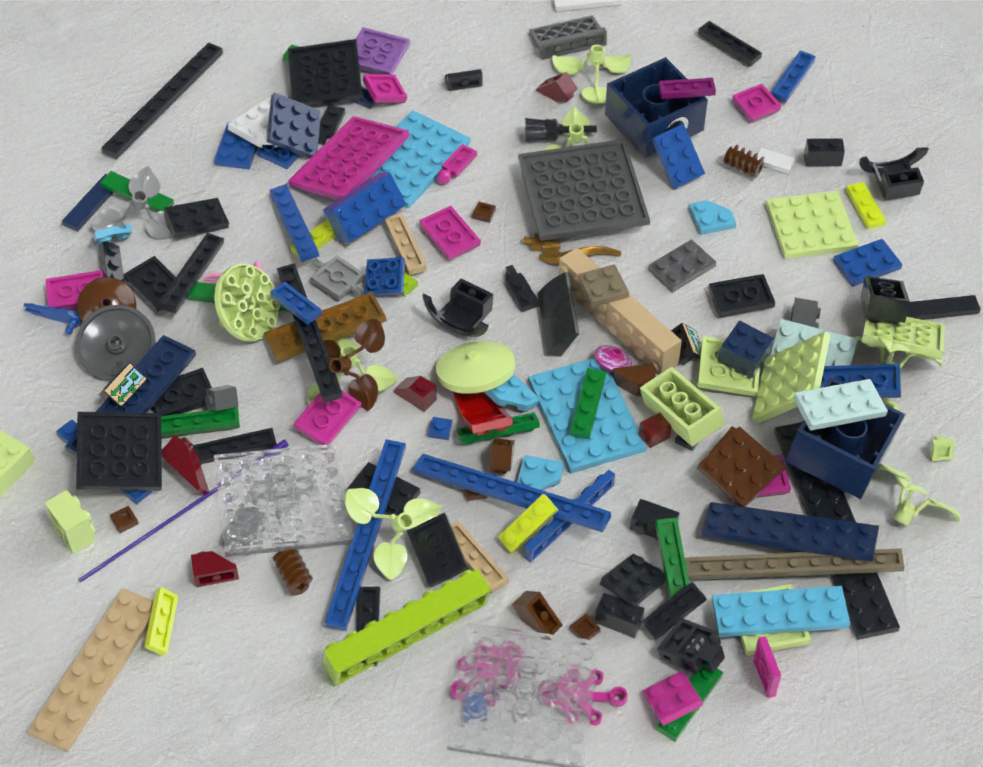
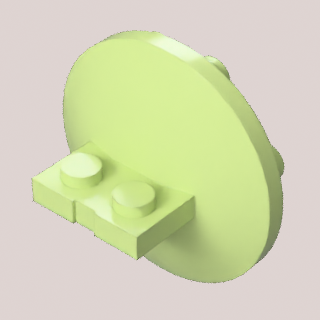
[214,264,280,342]

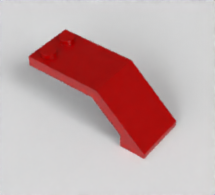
[452,391,513,435]

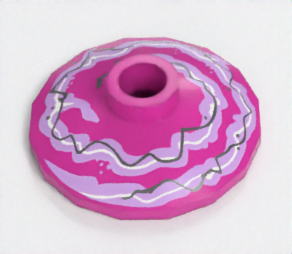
[594,345,632,372]

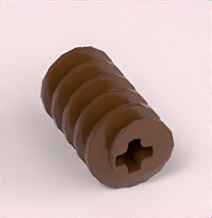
[723,145,765,178]
[273,548,313,595]

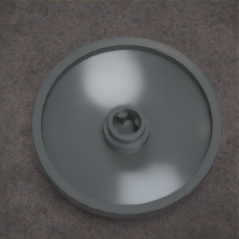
[76,305,156,381]

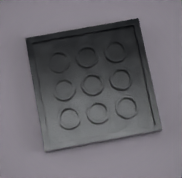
[288,39,363,106]
[76,411,162,491]

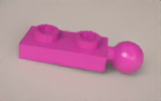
[436,144,477,184]

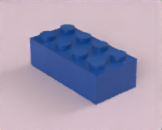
[323,172,407,243]

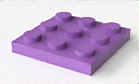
[356,27,410,75]

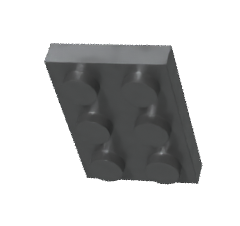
[648,239,716,293]

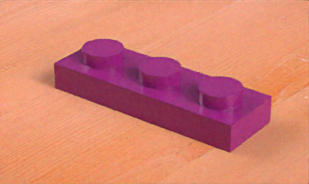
[659,78,716,99]

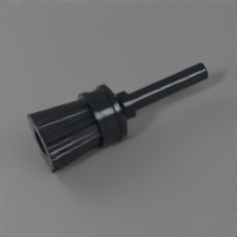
[525,118,597,142]

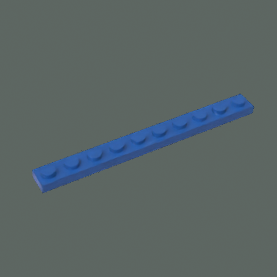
[325,439,406,631]
[413,453,611,533]

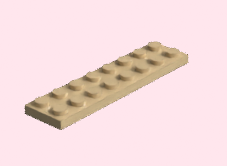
[27,588,154,753]

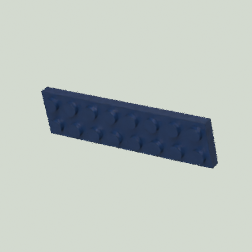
[65,335,196,456]
[702,502,879,562]

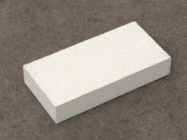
[758,148,796,174]

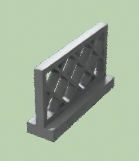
[529,15,607,60]

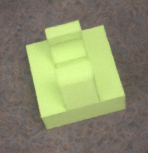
[930,435,955,461]

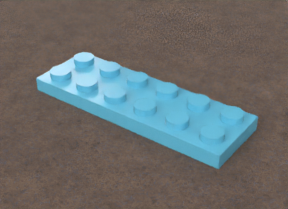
[712,586,850,637]

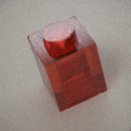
[638,412,672,448]

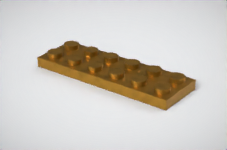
[264,292,387,363]

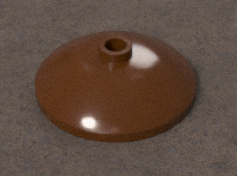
[77,277,137,322]

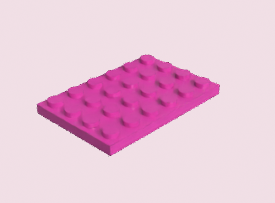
[288,116,410,200]

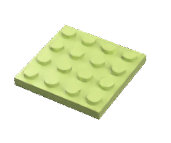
[766,191,858,259]
[862,317,945,360]
[752,331,830,424]

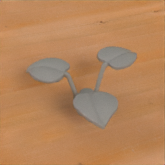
[90,166,175,240]

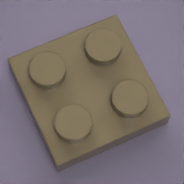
[578,264,629,307]

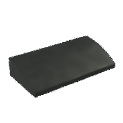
[538,272,579,357]

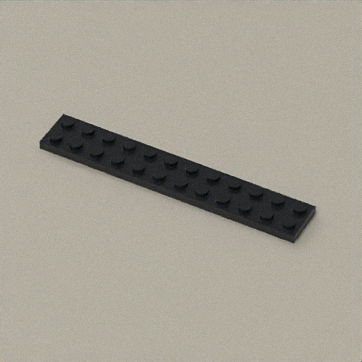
[774,422,900,640]

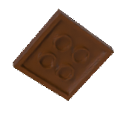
[697,426,786,507]

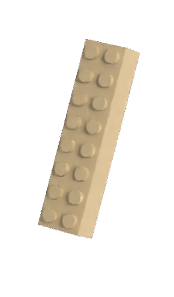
[559,248,682,375]

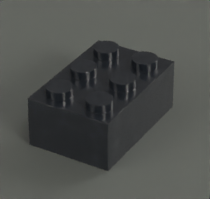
[860,276,910,324]

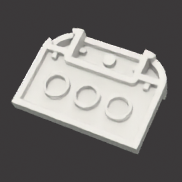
[228,97,278,148]

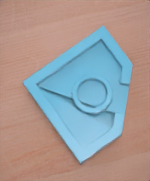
[689,200,737,235]
[93,224,132,243]
[485,375,540,411]
[517,455,564,490]

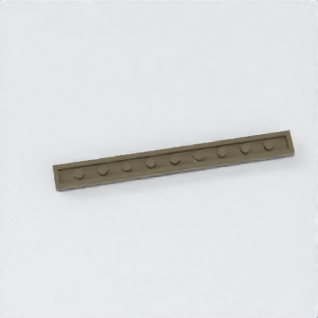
[685,548,904,580]

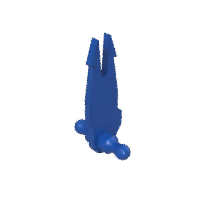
[23,303,82,335]

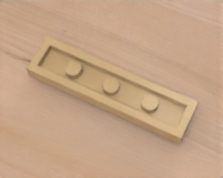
[385,213,427,275]
[451,521,509,594]

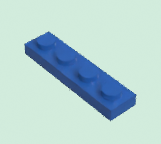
[771,50,816,103]

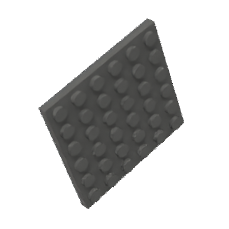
[518,139,650,241]

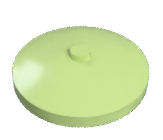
[436,341,516,393]

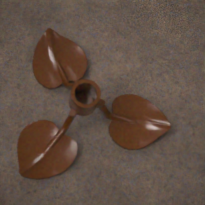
[324,319,385,411]

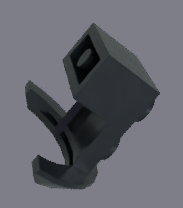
[859,147,929,200]
[422,278,494,337]

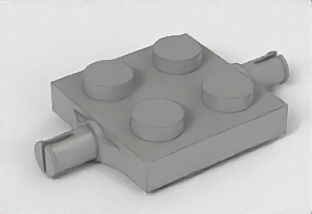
[311,255,365,301]

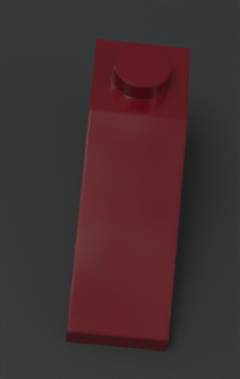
[162,435,209,494]

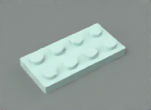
[771,319,858,366]
[793,379,888,430]

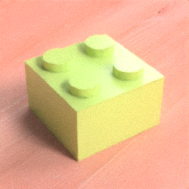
[45,490,95,554]

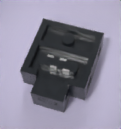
[657,618,725,674]

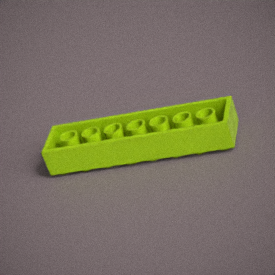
[322,568,491,687]

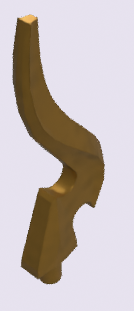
[523,233,622,264]

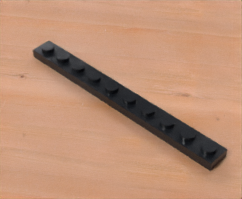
[101,42,223,159]
[276,263,343,403]

